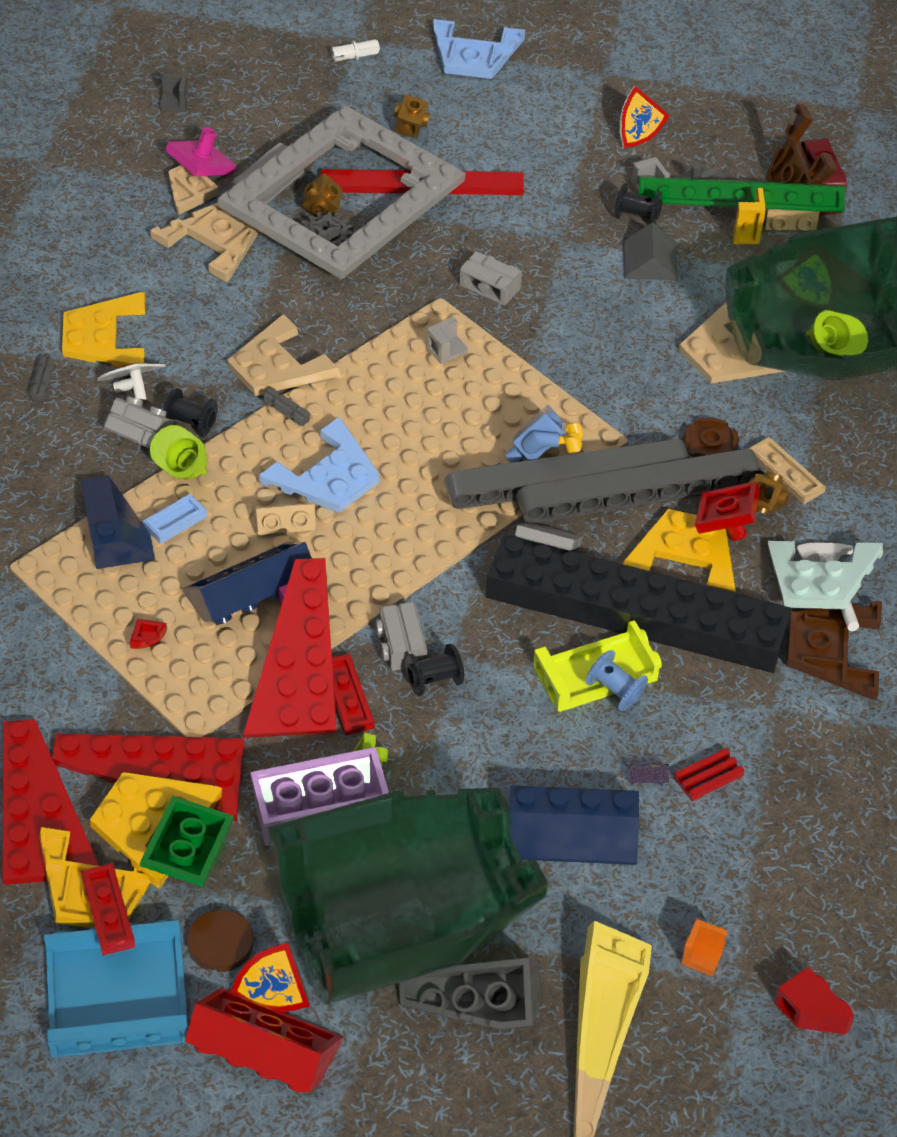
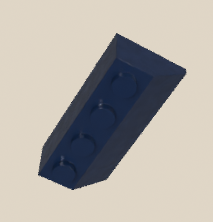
[182,542,312,625]
[508,785,639,865]

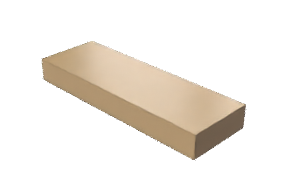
[748,437,826,504]

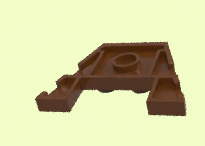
[766,103,837,184]
[786,601,882,700]

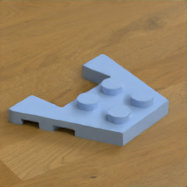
[433,19,525,79]
[259,417,380,513]

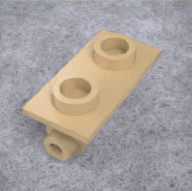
[765,209,819,231]
[256,503,316,535]

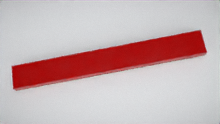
[321,169,524,195]

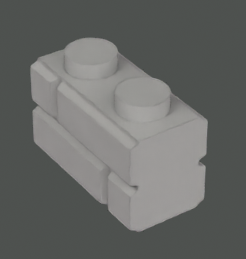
[460,251,522,306]
[104,396,174,448]
[375,602,427,671]

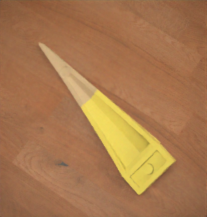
[574,921,652,1137]

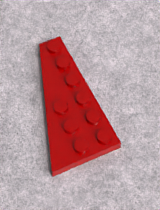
[243,558,337,738]
[52,733,244,822]

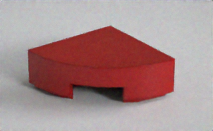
[129,619,167,649]

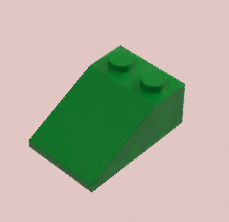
[139,796,234,887]

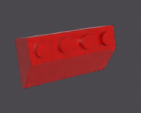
[184,987,343,1093]

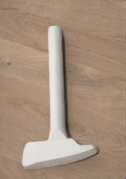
[797,543,859,631]

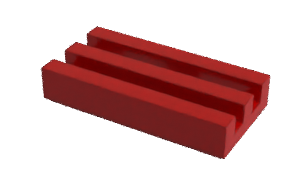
[674,748,745,801]

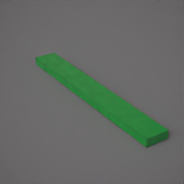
[639,176,846,213]

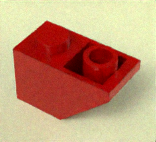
[774,967,855,1034]

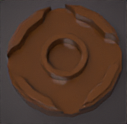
[683,418,739,457]
[187,910,254,972]

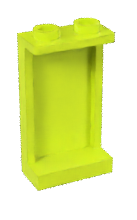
[533,620,662,712]

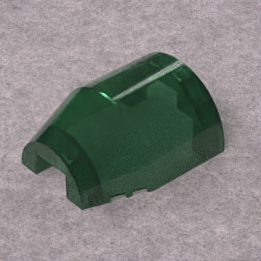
[725,216,897,381]
[268,788,548,1005]

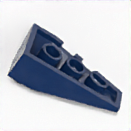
[80,476,155,569]

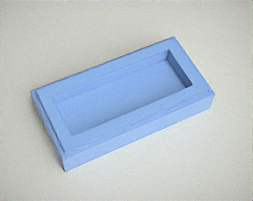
[143,494,208,544]

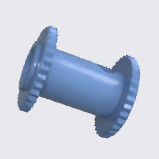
[586,650,648,711]

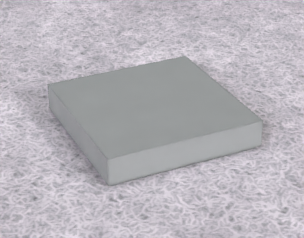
[515,522,583,551]

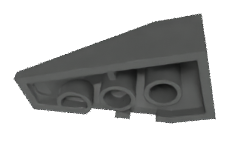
[399,958,541,1030]

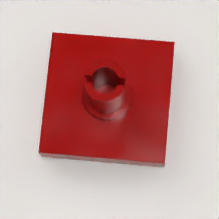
[695,481,760,541]

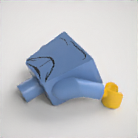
[504,405,583,463]

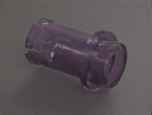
[631,761,669,786]

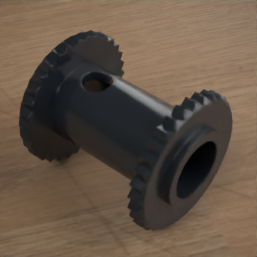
[615,183,663,224]
[163,388,218,437]
[405,644,464,696]

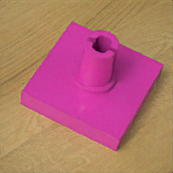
[165,127,236,177]

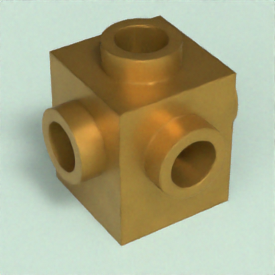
[393,94,430,138]
[302,173,342,217]
[749,471,790,515]

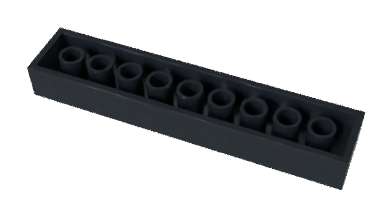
[486,534,792,673]

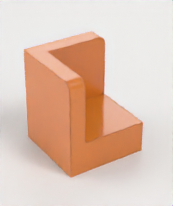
[681,919,728,977]

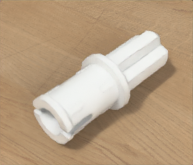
[331,39,380,62]

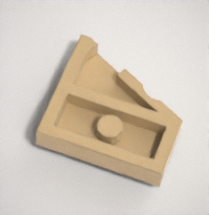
[168,165,219,215]

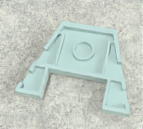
[768,541,883,609]

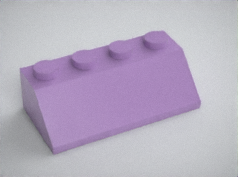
[250,747,391,846]

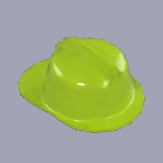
[806,310,868,357]
[150,425,208,480]

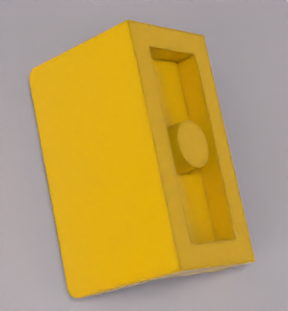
[732,188,766,244]

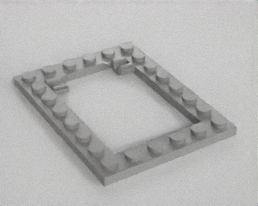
[217,105,466,280]

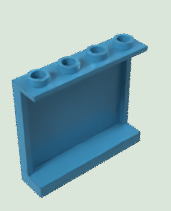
[44,920,188,1058]

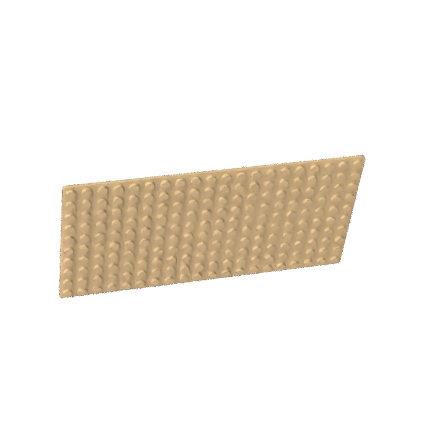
[10,298,628,737]

